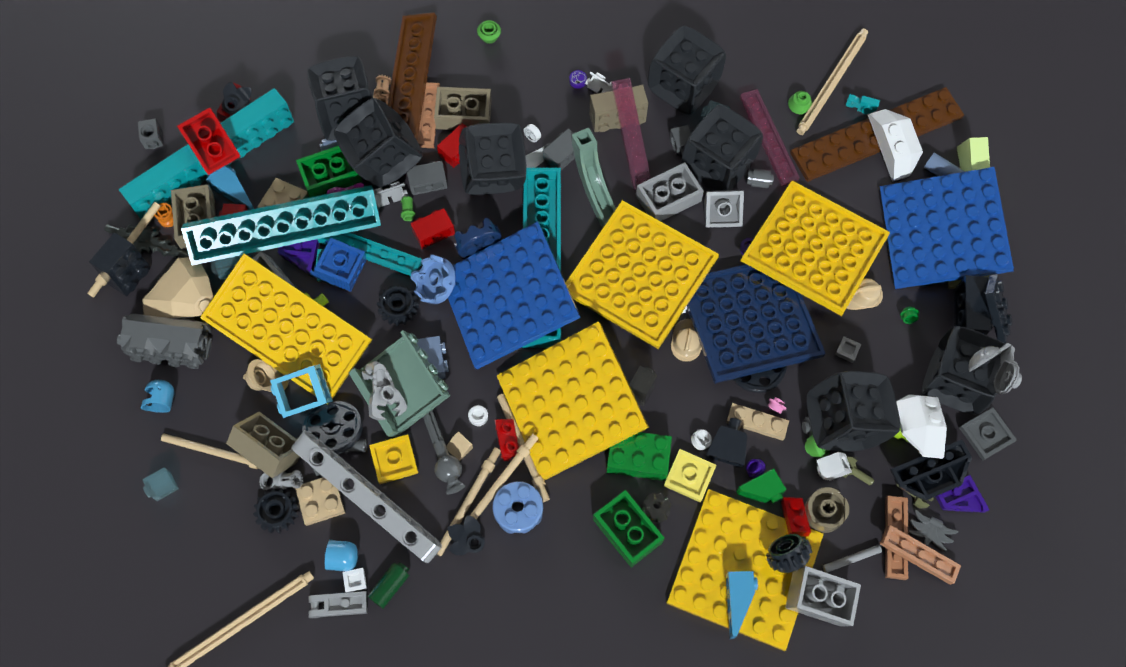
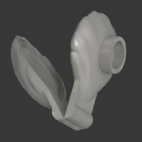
[968,343,1022,395]

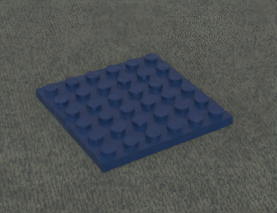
[687,264,826,384]

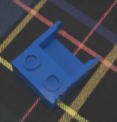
[310,237,367,292]

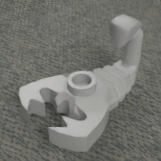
[362,361,407,420]

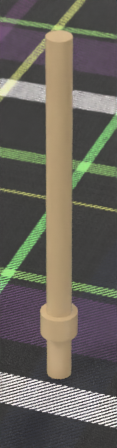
[87,201,161,297]
[497,394,550,502]
[161,433,259,469]
[463,433,539,524]
[437,447,501,557]

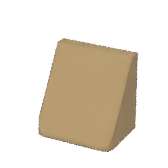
[446,431,473,461]

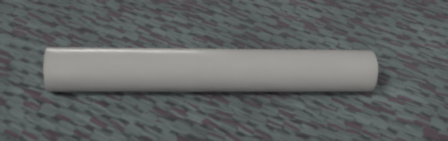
[822,545,882,573]

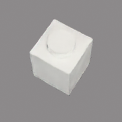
[817,452,852,480]

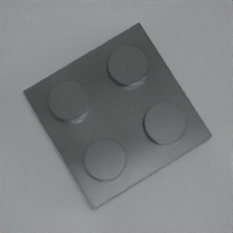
[959,408,1017,461]

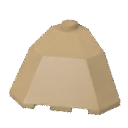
[142,257,213,318]

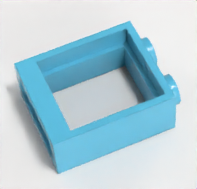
[270,364,333,418]

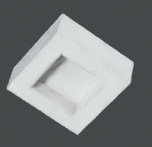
[343,568,367,593]

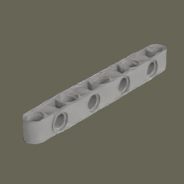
[291,430,442,563]

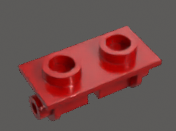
[495,419,519,461]

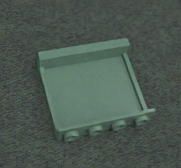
[349,330,451,438]

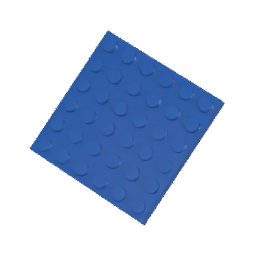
[880,167,1014,289]
[448,222,581,369]

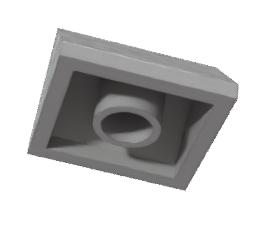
[703,190,744,228]

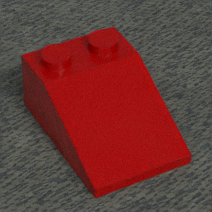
[177,108,241,176]

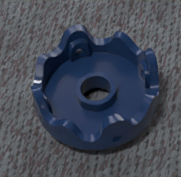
[454,218,502,258]

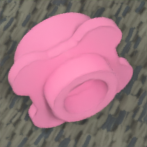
[767,397,787,414]

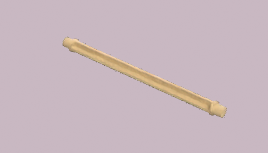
[797,29,868,135]
[168,571,314,667]

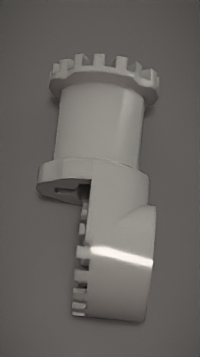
[259,470,303,490]

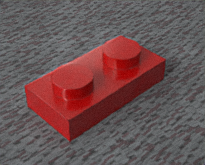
[781,497,811,536]

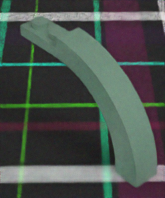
[572,128,616,229]

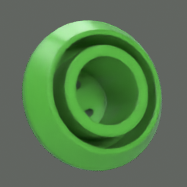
[477,20,501,43]
[788,91,812,114]
[805,435,830,458]

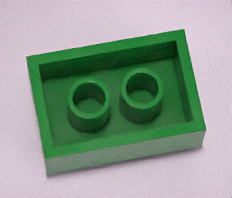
[296,146,363,198]
[606,432,672,481]
[593,490,664,568]

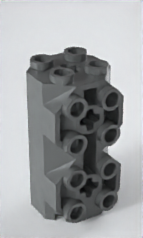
[117,313,212,369]

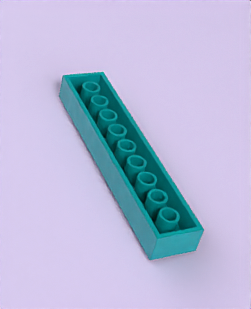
[118,88,294,219]
[522,168,561,348]
[181,185,381,265]

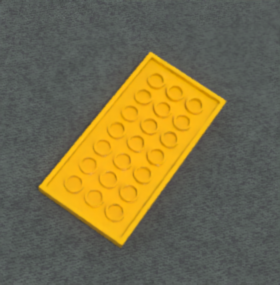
[200,254,373,404]

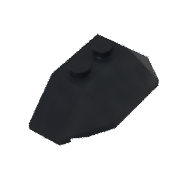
[890,439,972,501]

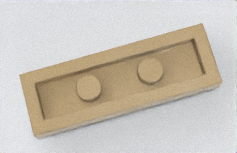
[726,403,789,441]

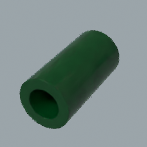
[367,562,410,609]

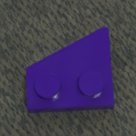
[277,239,319,275]
[936,475,989,513]

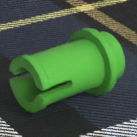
[401,196,416,221]

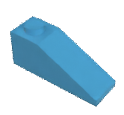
[206,166,254,210]
[725,571,758,639]

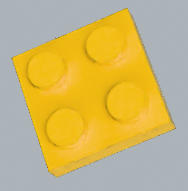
[369,434,418,484]

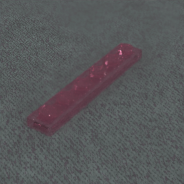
[611,78,651,190]
[740,89,800,186]

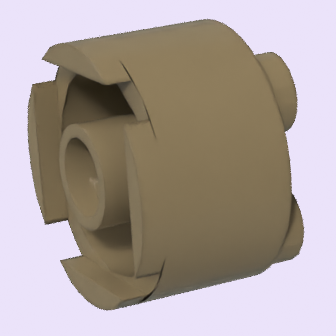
[804,487,849,533]

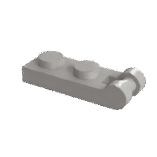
[309,591,368,618]

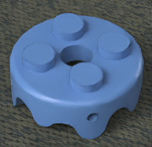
[411,255,455,304]
[492,482,543,534]

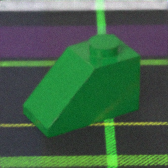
[736,469,786,503]

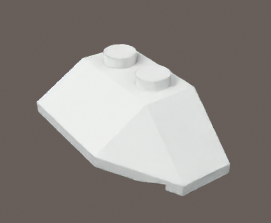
[868,109,923,182]
[896,395,947,459]

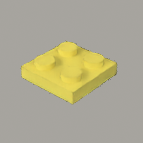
[664,449,716,503]

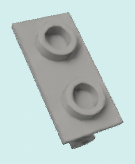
[373,182,408,208]

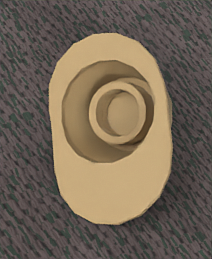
[847,279,883,310]
[671,319,702,361]
[243,359,289,392]

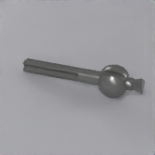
[423,410,466,495]

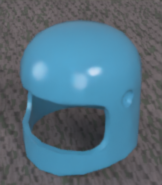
[141,380,174,413]
[325,540,358,571]

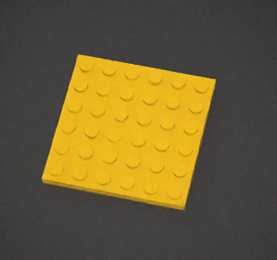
[741,181,890,316]
[566,200,719,349]
[497,322,649,481]
[666,489,823,651]

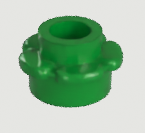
[900,307,919,324]

